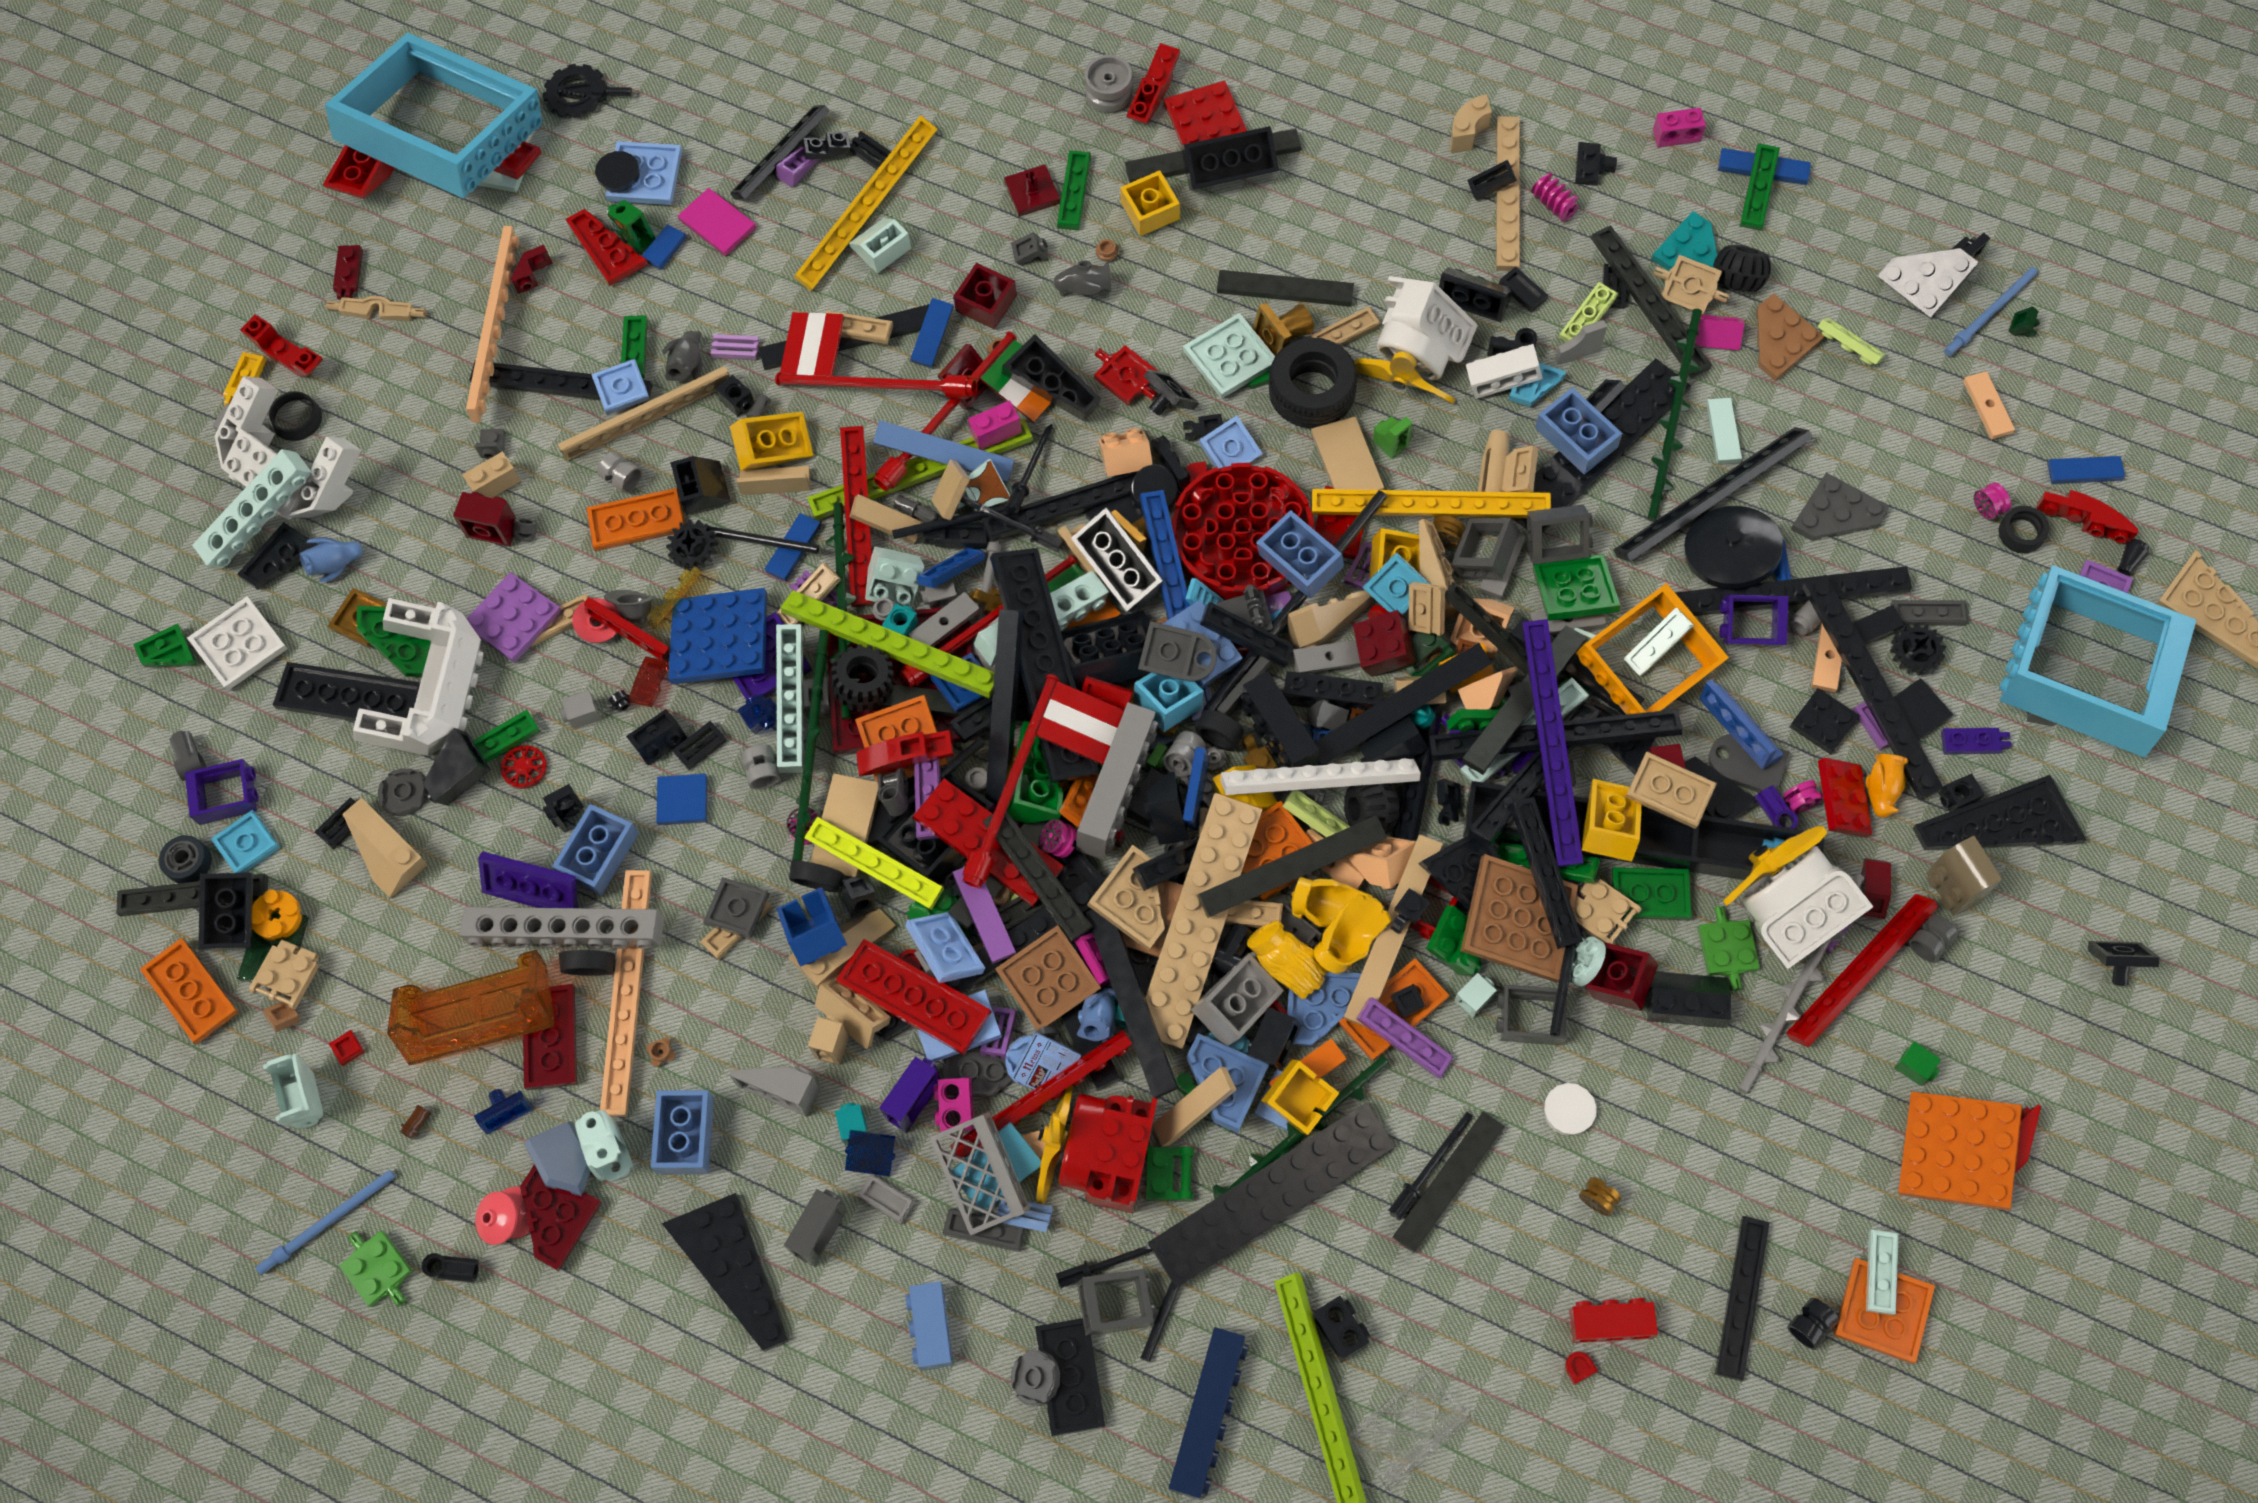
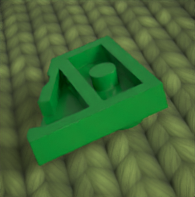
[133,623,197,667]

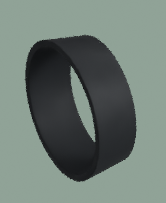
[269,391,322,441]
[789,860,844,892]
[559,950,615,976]

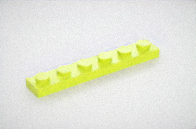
[805,817,944,910]

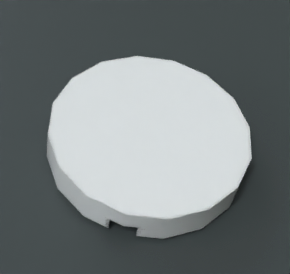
[1544,1083,1596,1136]

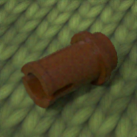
[400,1105,431,1140]

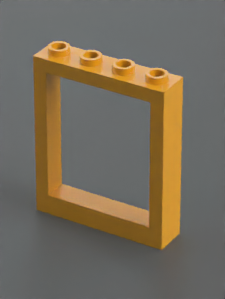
[1576,583,1729,715]

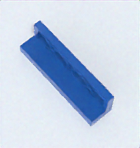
[1699,680,1783,770]

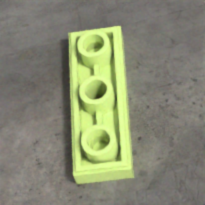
[1559,282,1618,342]

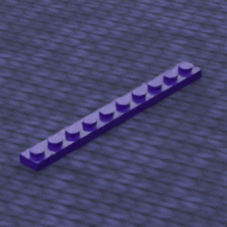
[1522,619,1583,867]

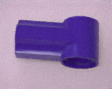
[1754,785,1798,829]

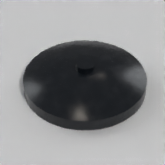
[1684,506,1783,589]

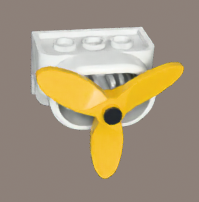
[1354,276,1478,404]
[1723,825,1873,969]

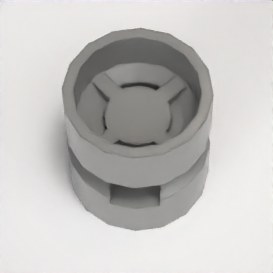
[597,451,642,494]
[1163,731,1206,777]
[741,745,780,789]

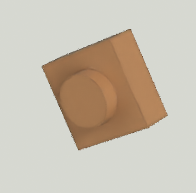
[263,1002,300,1032]

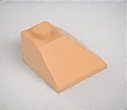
[1450,598,1515,659]
[1458,666,1518,710]
[1347,836,1416,889]

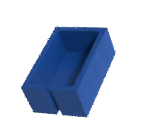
[776,887,847,967]

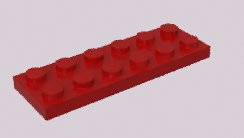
[913,779,1064,907]
[836,939,992,1055]

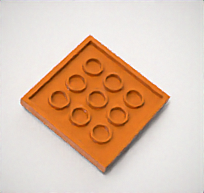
[1898,1091,2022,1211]

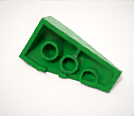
[1006,721,1063,824]

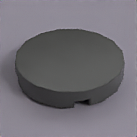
[378,768,427,816]
[1011,1350,1060,1405]

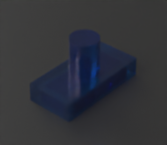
[474,1089,533,1135]

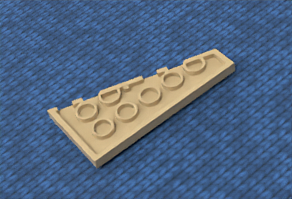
[2156,550,2258,669]

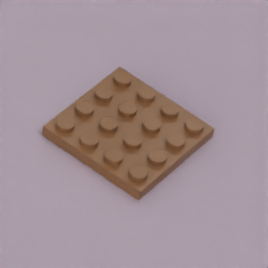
[1461,854,1578,982]

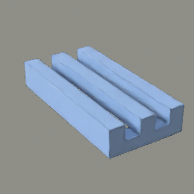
[997,1200,1053,1233]

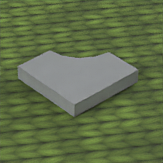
[1555,320,1607,365]

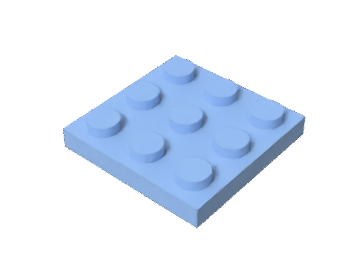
[605,141,683,205]

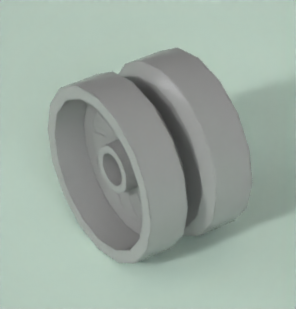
[1084,55,1133,113]

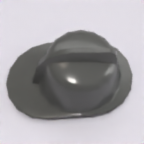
[604,590,655,624]

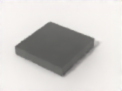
[703,877,770,939]

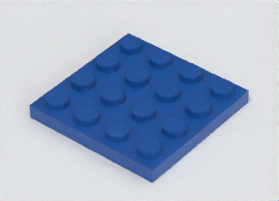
[668,588,767,684]

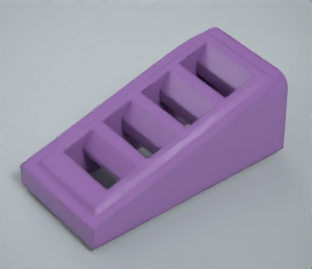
[776,145,819,187]

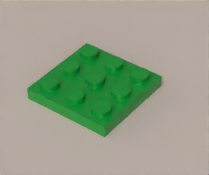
[1533,554,1620,621]

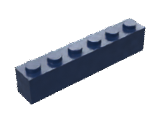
[1168,1327,1249,1500]

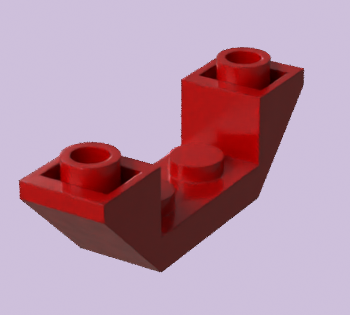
[240,314,323,377]

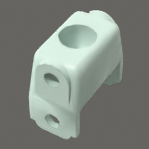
[263,1054,323,1129]
[575,1110,634,1182]

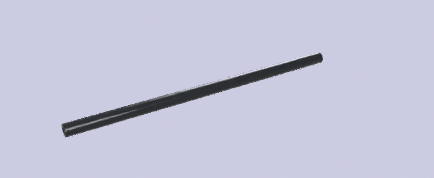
[1204,490,1388,711]

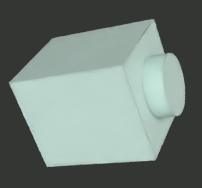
[1455,973,1497,1018]

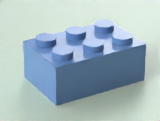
[1535,387,1622,475]
[1256,510,1344,599]
[1163,599,1242,689]
[552,804,639,897]
[651,1090,714,1174]

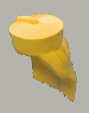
[1291,877,1373,928]
[1314,893,1392,974]
[1247,920,1327,999]

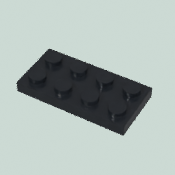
[1035,1318,1106,1437]

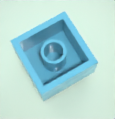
[1133,673,1204,732]

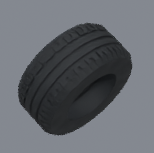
[1269,337,1357,428]

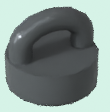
[513,518,537,542]

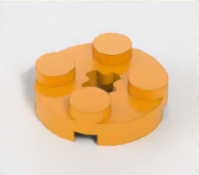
[252,889,302,941]

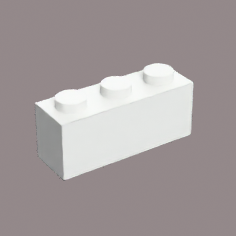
[1466,344,1543,399]

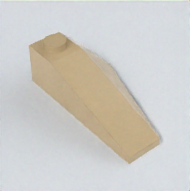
[1419,519,1464,619]
[1287,590,1375,649]
[343,797,428,899]
[788,908,897,990]

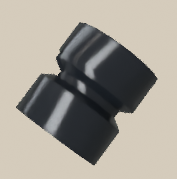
[1787,1297,1840,1350]

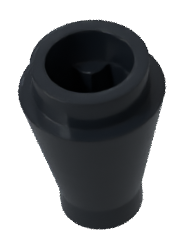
[2117,539,2149,576]

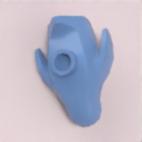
[300,537,364,582]
[1077,987,1117,1042]

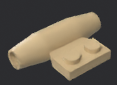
[1477,430,1539,518]

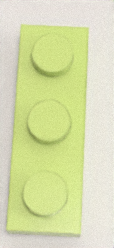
[1818,317,1886,365]
[1282,790,1350,837]

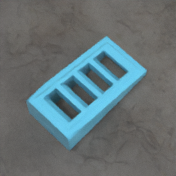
[1185,578,1224,606]

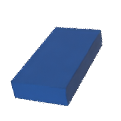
[642,224,686,270]

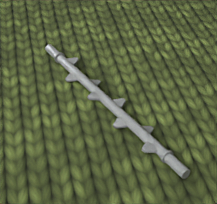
[1738,873,1865,1094]

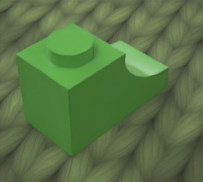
[1373,416,1413,459]

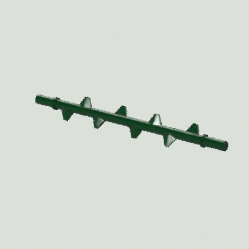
[1647,309,1702,522]
[826,502,859,721]
[792,630,829,861]
[1206,1055,1389,1205]

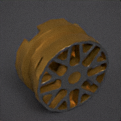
[1433,515,1465,549]
[1578,1177,1622,1217]

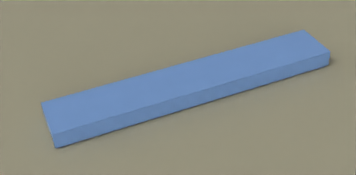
[873,420,1014,483]

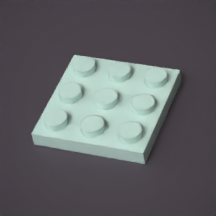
[1183,313,1275,399]

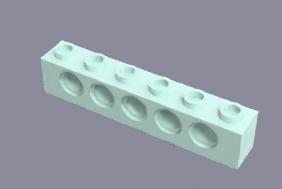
[192,449,312,568]
[974,570,1109,667]
[776,624,804,773]

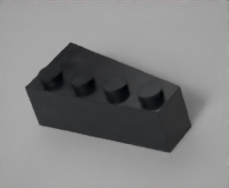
[1002,334,1101,421]

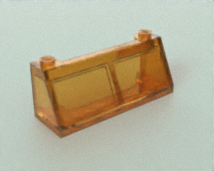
[387,949,554,1066]

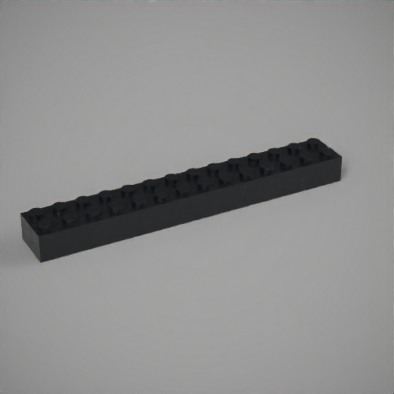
[1463,781,1824,880]

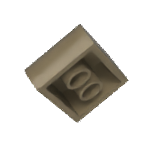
[1926,836,2003,916]

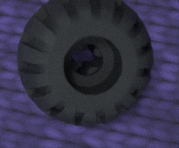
[1713,245,1771,292]
[1344,783,1400,834]

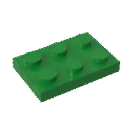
[1611,867,1691,920]

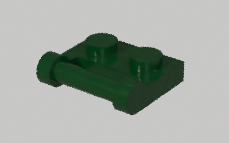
[1404,632,1457,677]

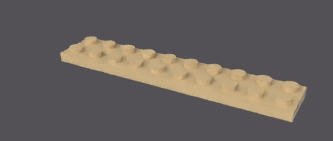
[1145,793,1262,1050]

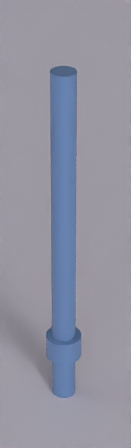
[1944,267,2038,356]
[255,1170,396,1275]

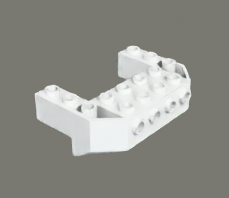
[214,376,361,519]
[353,598,484,756]

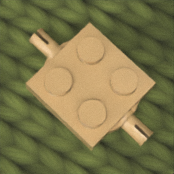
[1653,255,1730,315]

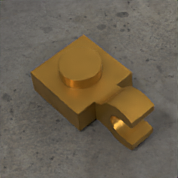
[969,587,1002,613]
[1241,734,1277,769]

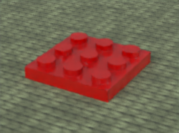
[1164,80,1247,145]

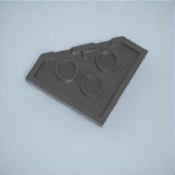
[1791,472,1890,541]

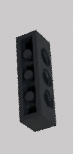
[1283,671,1384,713]

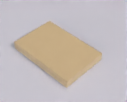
[1625,752,1717,829]

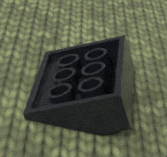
[1061,610,1150,691]
[875,767,996,885]

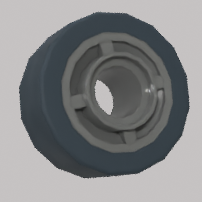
[158,835,212,884]

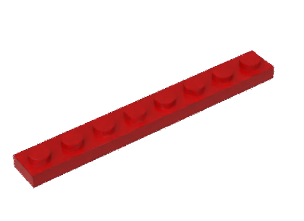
[840,426,875,607]
[1786,894,1938,1047]
[950,1030,1132,1159]

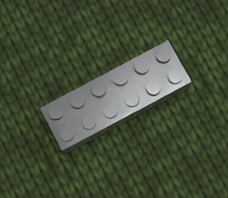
[1076,702,1158,860]

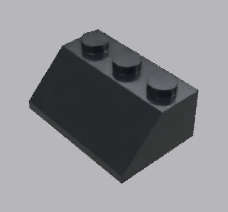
[1439,267,1512,323]
[198,873,253,951]
[1647,971,1731,1028]

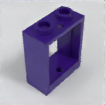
[1719,595,1789,645]
[185,759,259,825]
[879,1056,940,1134]

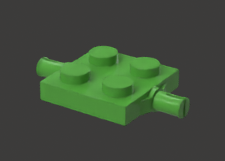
[1698,906,1760,991]
[339,1231,414,1307]

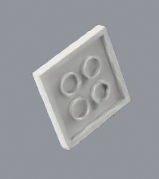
[187,596,288,691]

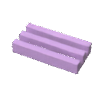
[711,334,760,360]

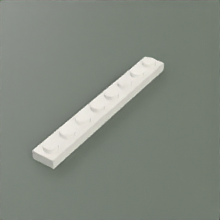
[1220,758,1421,795]

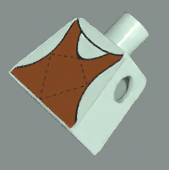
[957,459,1010,511]

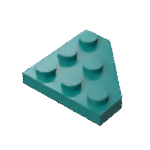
[1651,211,1718,284]

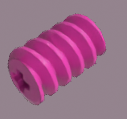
[1531,172,1579,222]

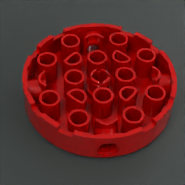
[1171,463,1314,600]

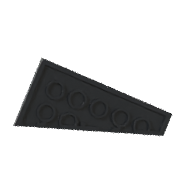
[1418,835,1500,911]

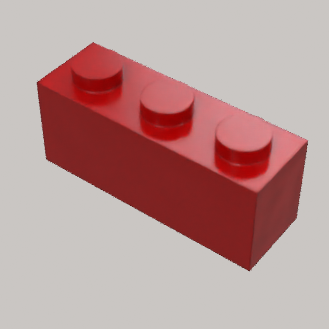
[1569,1298,1658,1343]

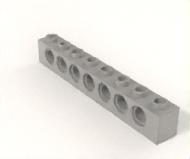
[459,907,664,949]

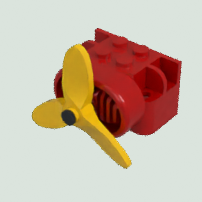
[1036,1085,1158,1214]

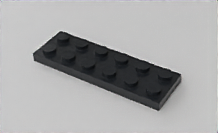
[273,662,420,721]

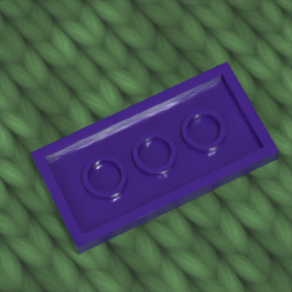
[478,851,578,908]

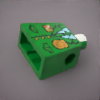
[607,200,656,254]

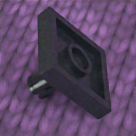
[1144,369,1199,415]
[2088,941,2160,986]

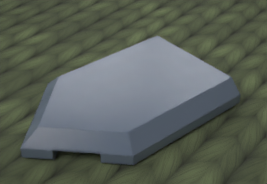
[524,1122,591,1196]

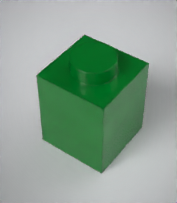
[1894,1041,1941,1086]

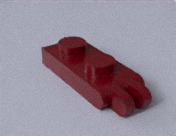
[333,245,363,300]

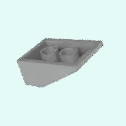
[1190,953,1284,1046]
[729,1067,820,1117]

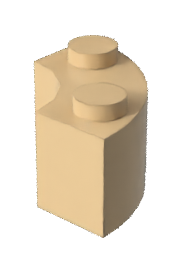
[1450,94,1492,153]

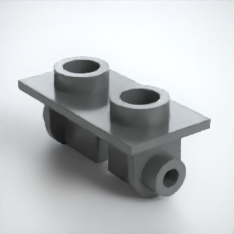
[1281,902,1322,949]

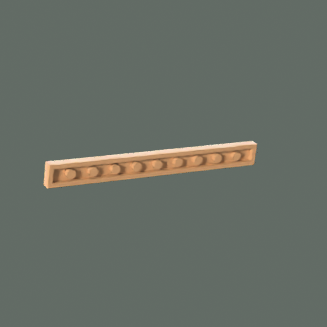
[466,226,519,423]
[600,870,652,1117]

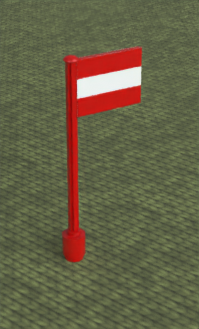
[775,312,977,399]
[962,674,1124,889]

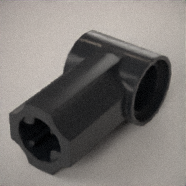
[1211,923,1254,974]
[421,1253,479,1283]

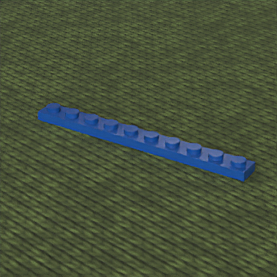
[1139,490,1212,722]

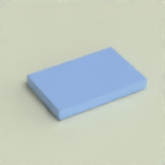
[905,912,985,983]
[917,990,1002,1063]

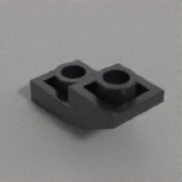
[803,132,851,160]

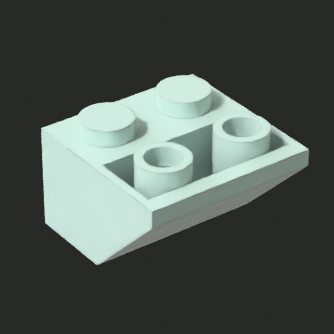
[849,218,912,274]
[865,546,924,608]

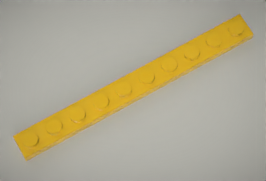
[793,115,937,291]
[1312,489,1551,518]

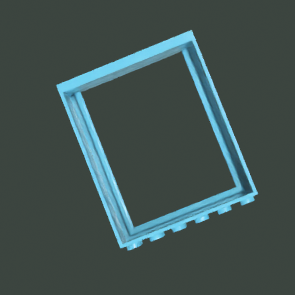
[325,32,542,199]

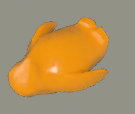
[1865,754,1908,818]

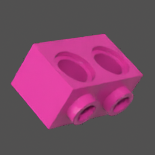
[1653,107,1706,148]
[934,1077,974,1132]

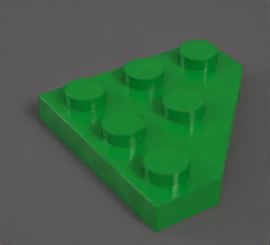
[356,606,431,677]

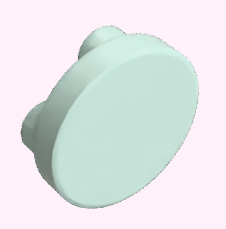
[1570,937,1606,986]

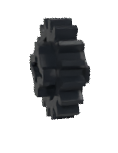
[666,519,719,571]
[1890,623,1946,675]

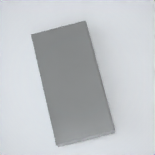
[857,1174,916,1225]

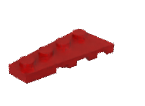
[565,209,648,286]

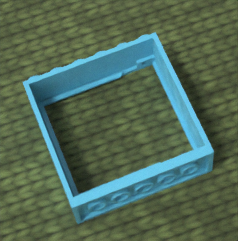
[1999,565,2197,758]

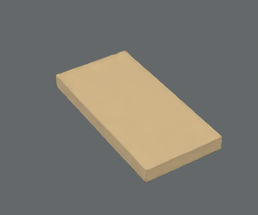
[1311,416,1384,490]
[810,773,879,878]

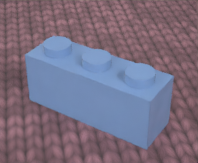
[905,1281,953,1371]

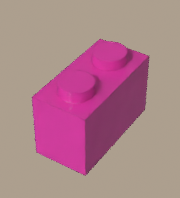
[968,400,1022,450]

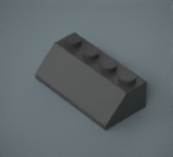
[1071,508,1164,613]

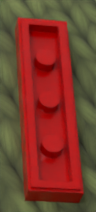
[584,597,670,662]

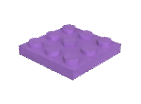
[466,572,563,663]

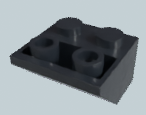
[670,456,731,515]

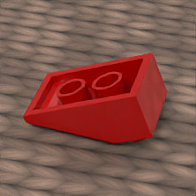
[323,145,395,199]

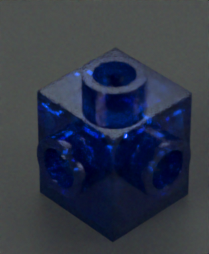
[737,694,777,734]

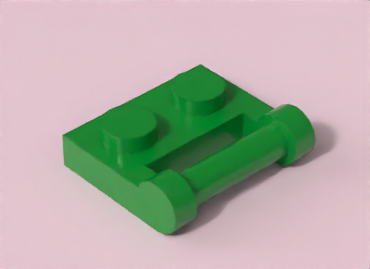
[1146,1147,1195,1202]

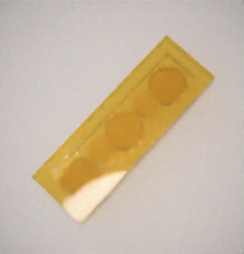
[647,566,702,629]

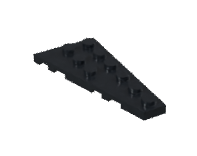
[1913,775,2086,850]
[661,1193,789,1352]

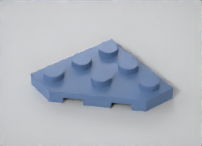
[1287,971,1362,1047]
[1187,1033,1269,1133]

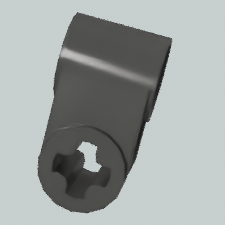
[877,768,909,816]

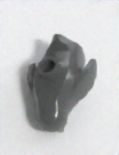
[1053,260,1111,296]
[662,330,703,381]

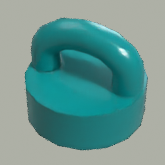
[1410,704,1435,729]

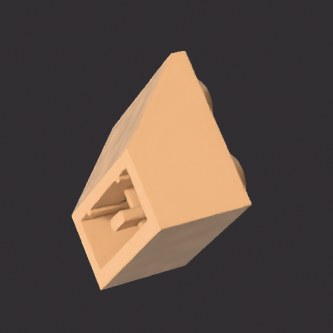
[1098,428,1153,477]

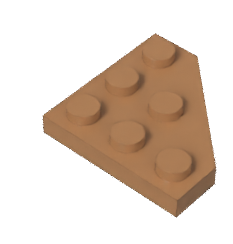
[1756,293,1825,381]

